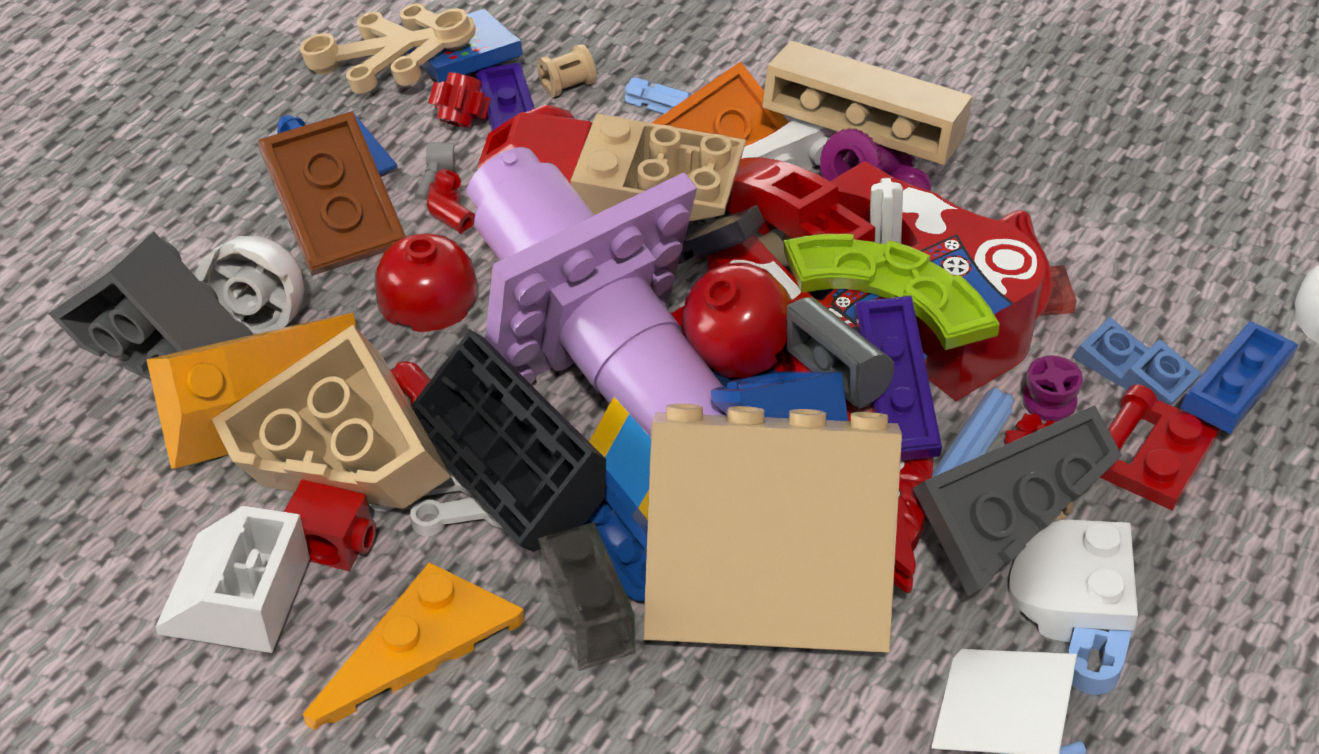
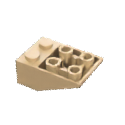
[571,113,746,222]

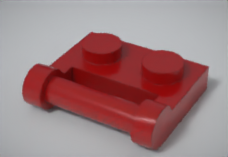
[1099,384,1220,511]

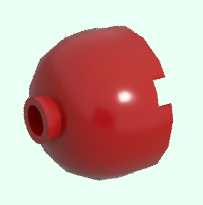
[374,233,478,332]
[682,262,793,378]

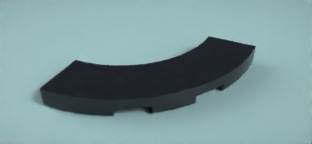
[679,205,765,264]

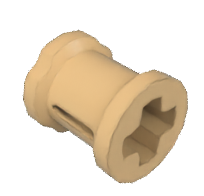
[537,44,597,98]

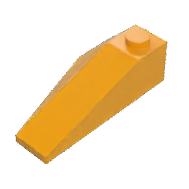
[146,313,356,469]

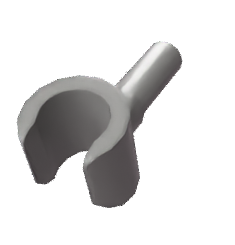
[414,142,457,200]

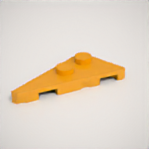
[303,562,525,730]

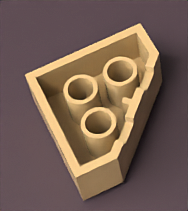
[211,325,451,509]

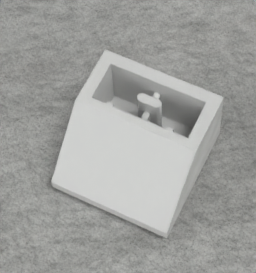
[155,506,310,653]

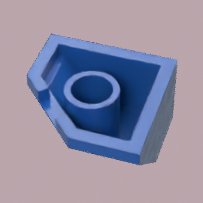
[711,371,848,421]

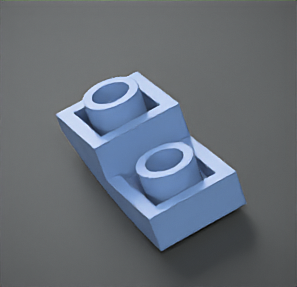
[1073,317,1202,405]

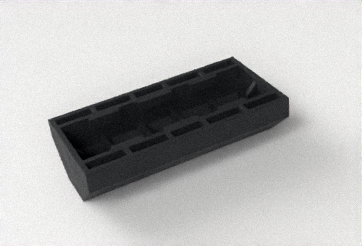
[411,329,606,552]

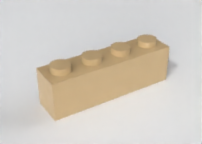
[762,41,973,165]

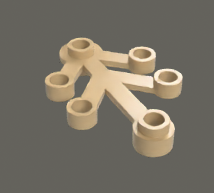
[300,3,476,94]

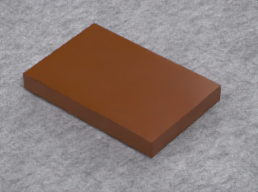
[258,111,406,276]

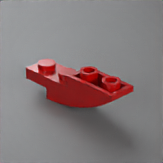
[726,157,876,242]

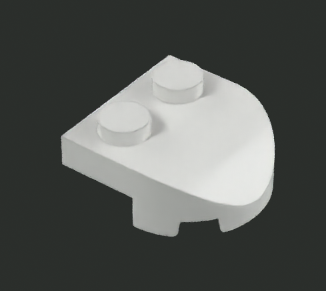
[1009,520,1138,642]

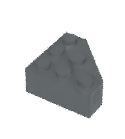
[48,231,253,381]

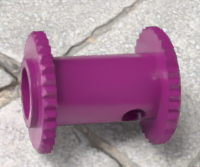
[820,128,916,181]

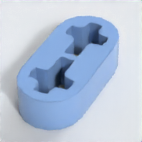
[1068,628,1132,695]

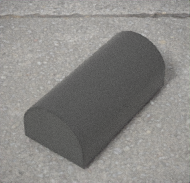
[787,297,894,409]

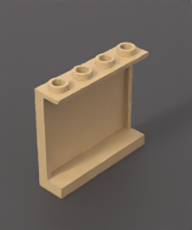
[643,403,902,653]

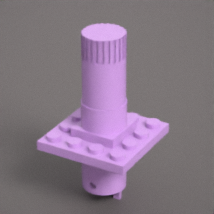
[466,147,727,437]

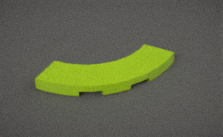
[784,234,1000,350]

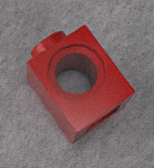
[284,479,376,572]

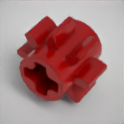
[428,72,491,129]

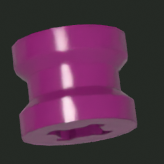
[1022,355,1083,422]

